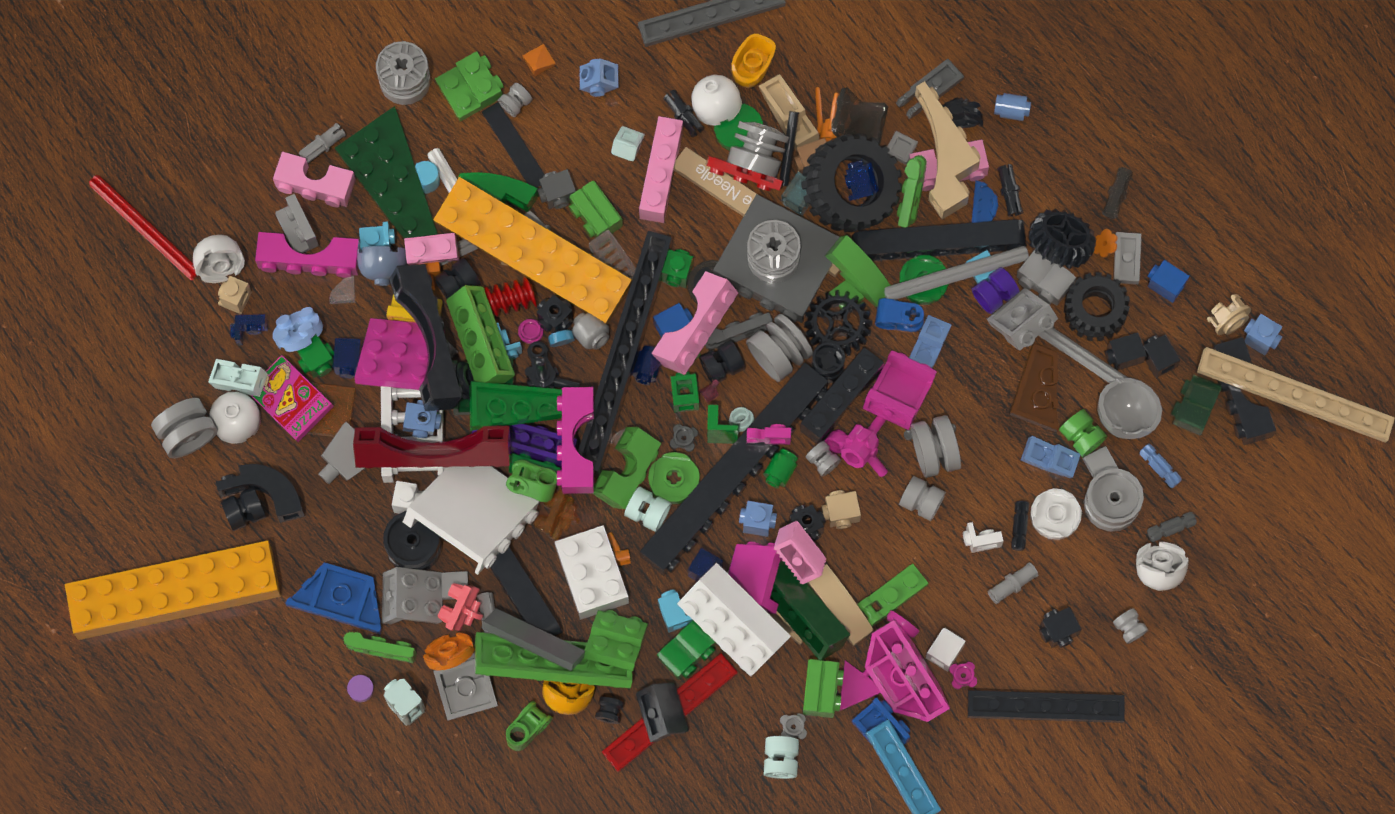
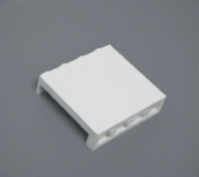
[403,466,540,575]

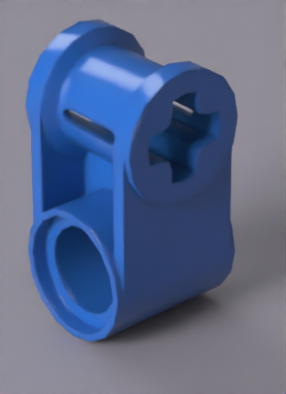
[874,298,924,332]

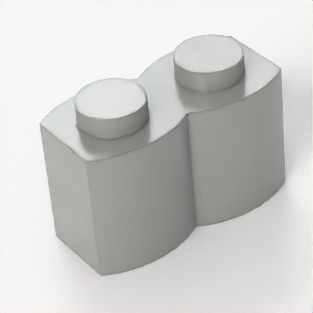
[1017,250,1076,306]

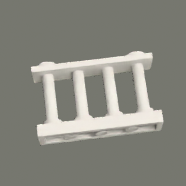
[381,386,447,483]

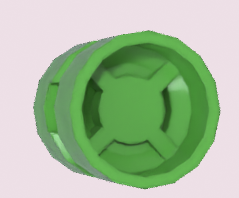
[1059,409,1108,457]

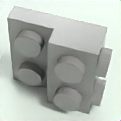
[987,288,1058,351]
[433,651,498,720]

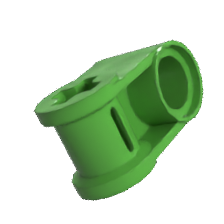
[506,460,557,502]
[506,701,553,751]

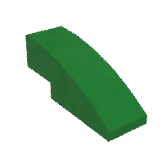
[458,172,539,212]

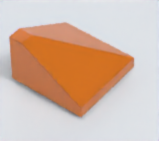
[522,44,556,76]

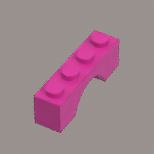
[255,232,360,278]
[557,387,594,494]

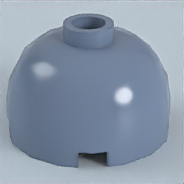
[357,246,407,286]

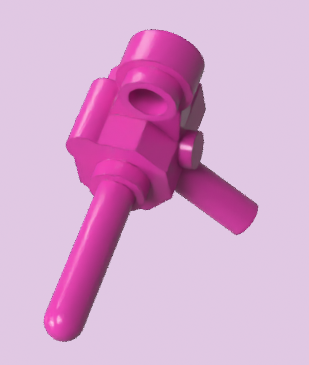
[825,416,888,477]

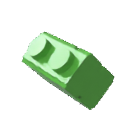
[568,181,623,242]
[803,659,844,718]

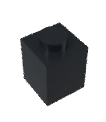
[1105,333,1147,371]
[1143,334,1180,378]

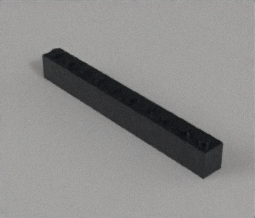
[578,231,672,478]
[640,363,828,576]

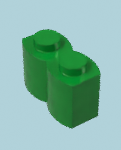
[657,620,716,680]

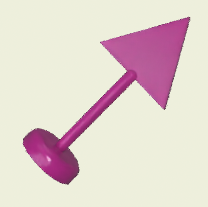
[840,610,919,711]

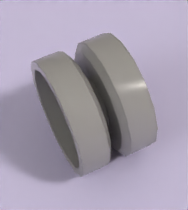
[151,398,218,459]
[911,415,961,478]
[1084,468,1144,532]

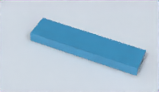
[865,719,941,814]

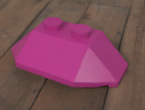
[865,619,950,722]

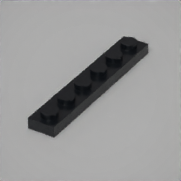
[967,690,1125,723]

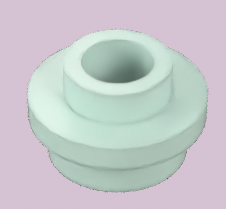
[729,407,754,432]

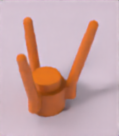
[815,87,857,142]

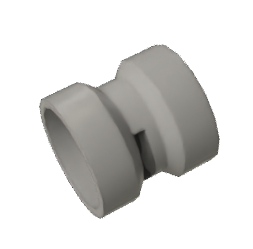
[498,82,532,117]
[806,441,841,477]
[1113,608,1148,644]

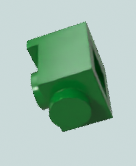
[671,372,699,412]

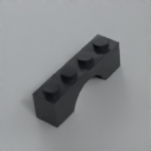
[1213,337,1276,445]
[800,347,884,444]

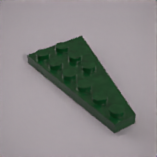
[334,106,438,241]

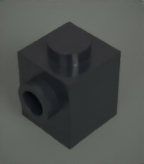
[1039,607,1082,648]

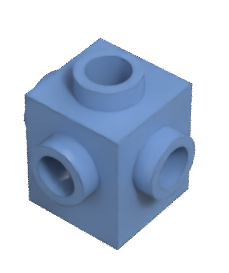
[580,59,618,97]
[403,400,441,439]

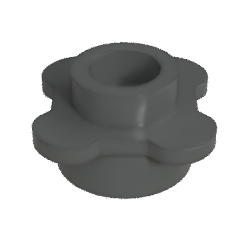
[670,424,698,452]

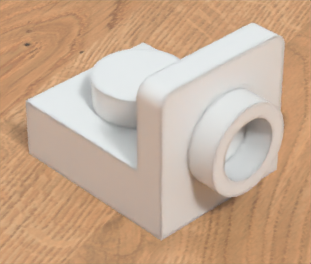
[963,522,1003,553]

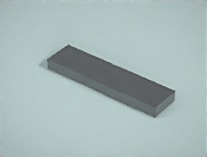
[482,609,585,671]

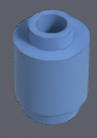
[994,93,1031,121]

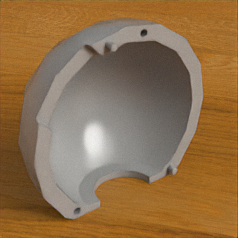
[1097,378,1162,439]

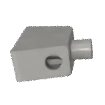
[318,422,364,484]

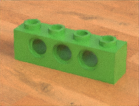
[446,285,515,384]

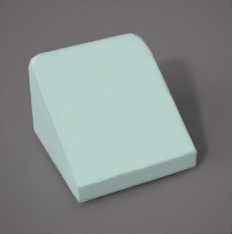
[611,126,645,161]

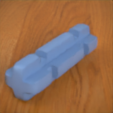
[1140,444,1182,488]

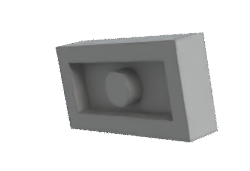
[1113,232,1141,284]

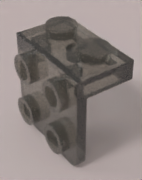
[831,87,888,146]

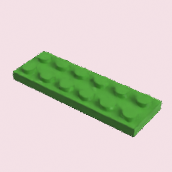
[475,632,632,688]

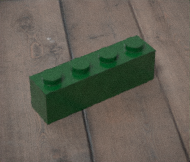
[770,561,851,661]

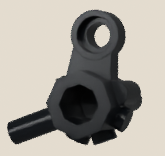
[525,341,581,389]

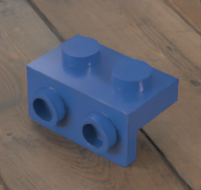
[852,698,910,745]

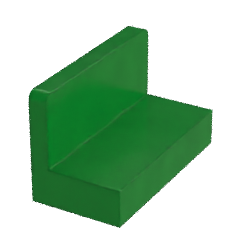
[707,405,738,444]

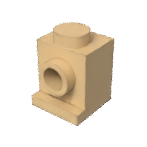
[218,276,252,314]

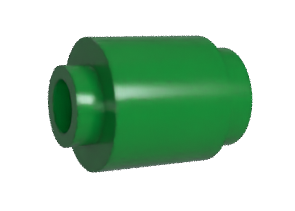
[763,449,798,488]

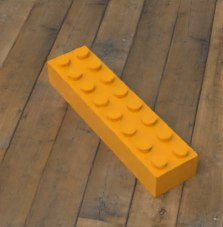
[433,177,632,325]
[65,541,281,640]

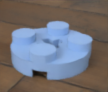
[273,307,323,352]

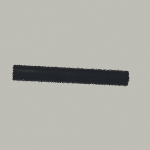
[780,111,799,186]

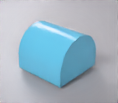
[415,161,440,194]

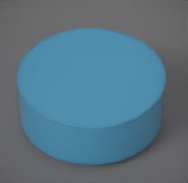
[548,330,575,347]

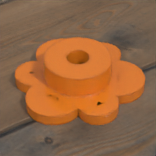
[1094,229,1118,258]

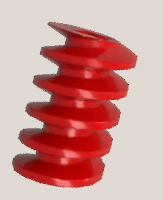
[484,277,537,317]

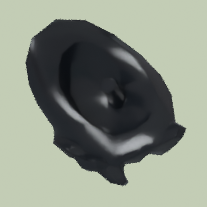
[942,97,983,129]

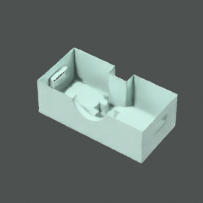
[209,359,267,397]

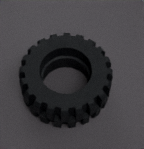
[801,134,902,232]

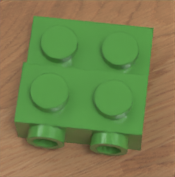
[435,51,504,122]
[584,610,648,671]

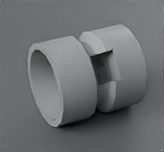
[899,476,946,521]

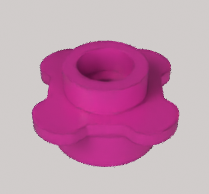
[950,662,977,689]

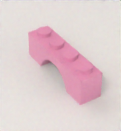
[639,116,683,223]
[652,271,738,375]

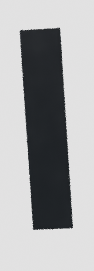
[481,102,545,188]

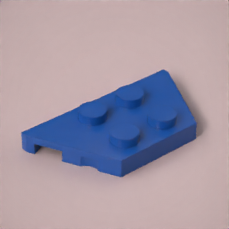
[285,562,382,634]

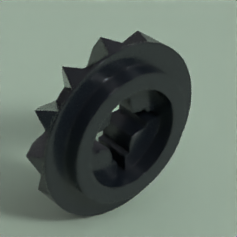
[455,361,474,401]

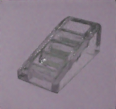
[589,230,636,279]

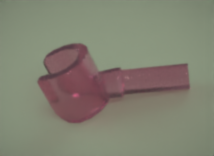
[699,380,719,403]

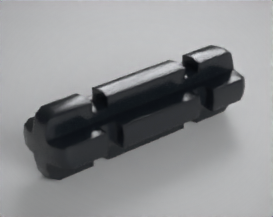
[1011,500,1029,551]

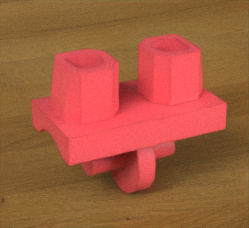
[438,583,484,631]

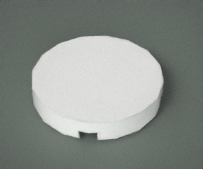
[1030,488,1082,540]

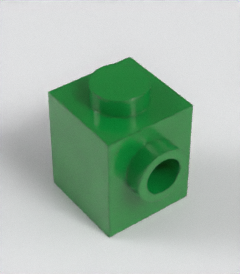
[662,249,693,288]
[297,334,335,378]

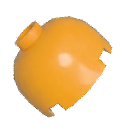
[542,680,595,715]

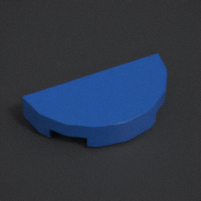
[971,180,998,223]

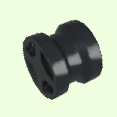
[595,697,624,724]

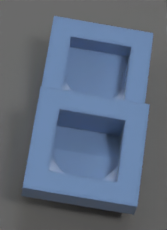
[909,315,951,369]
[1021,436,1080,478]

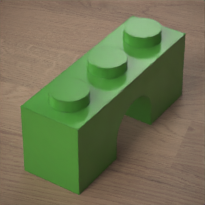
[592,427,661,509]

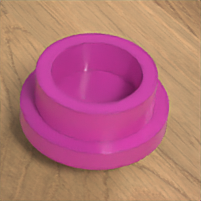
[518,319,543,344]

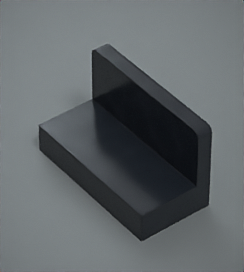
[636,683,689,742]

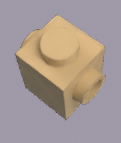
[821,490,861,529]

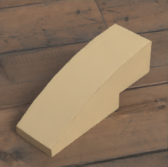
[759,74,820,150]
[807,565,874,646]

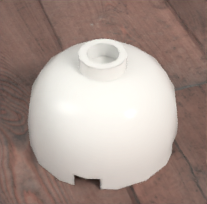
[691,75,742,126]
[193,235,245,283]
[209,392,261,444]
[1136,542,1188,591]

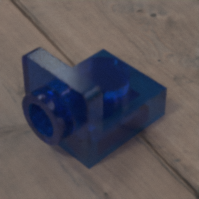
[230,314,268,346]

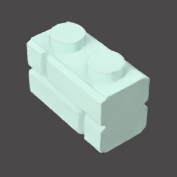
[384,679,425,726]

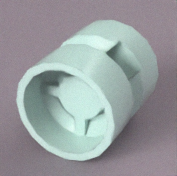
[624,487,671,532]
[764,736,799,779]

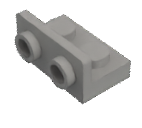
[275,194,319,254]

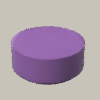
[347,675,374,702]

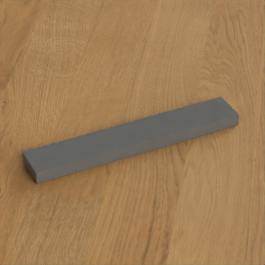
[638,0,786,47]

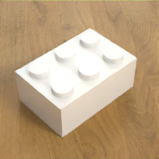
[555,525,629,620]

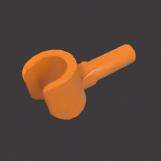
[607,532,631,566]

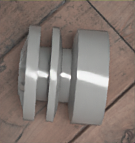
[376,41,431,105]
[726,121,789,178]
[747,220,801,283]
[746,314,813,382]

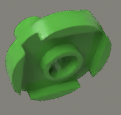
[648,452,700,504]

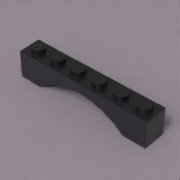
[389,264,462,411]

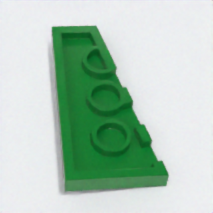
[469,381,562,431]

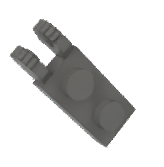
[896,59,964,119]
[705,312,772,350]

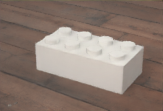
[677,563,791,676]

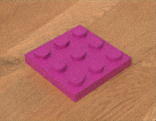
[354,318,445,390]

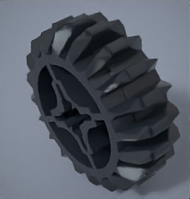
[1028,208,1096,269]
[804,290,872,356]

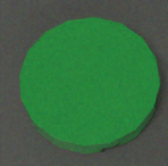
[714,104,763,151]
[899,255,949,305]

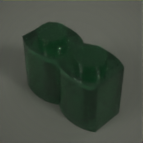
[1171,375,1222,436]

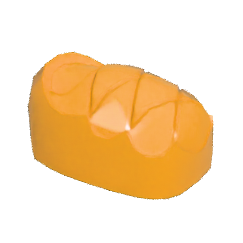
[732,34,776,88]

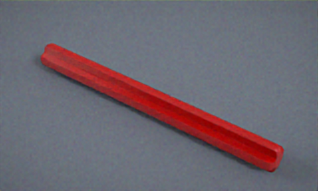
[89,175,198,280]

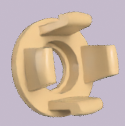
[1207,294,1251,335]

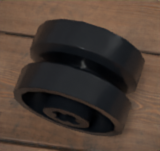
[383,511,442,571]

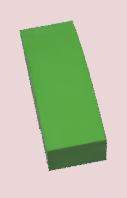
[825,235,891,307]

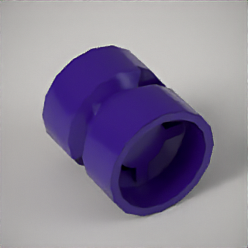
[972,267,1020,314]

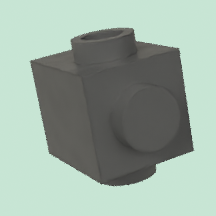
[538,169,576,209]

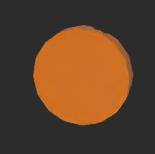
[423,633,475,671]

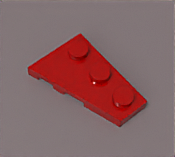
[705,155,783,192]

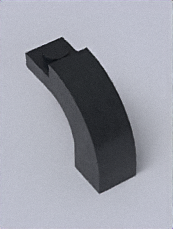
[216,464,305,523]

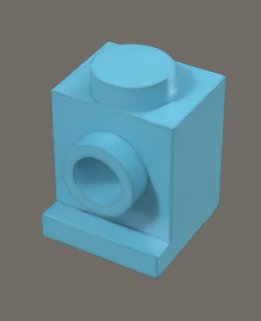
[658,590,693,633]

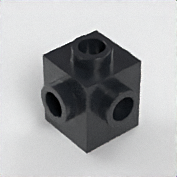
[537,294,573,334]
[788,504,826,542]

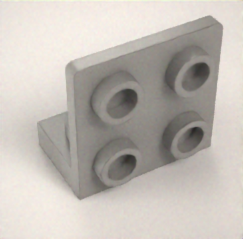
[382,567,442,624]

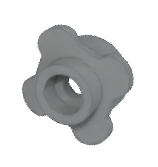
[780,714,807,739]

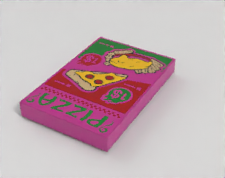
[251,355,334,442]

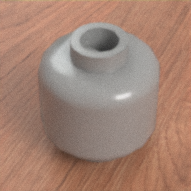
[572,313,610,350]

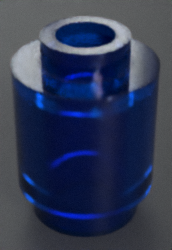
[632,346,661,385]

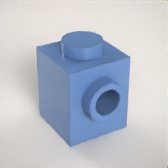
[1244,314,1282,355]
[739,501,777,537]

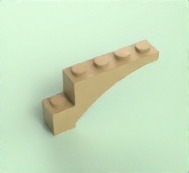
[915,81,981,219]

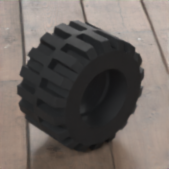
[1064,272,1130,341]

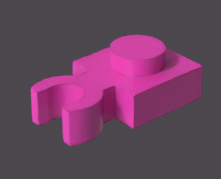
[747,424,791,445]

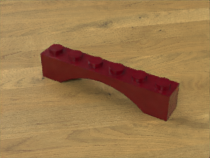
[353,426,511,468]

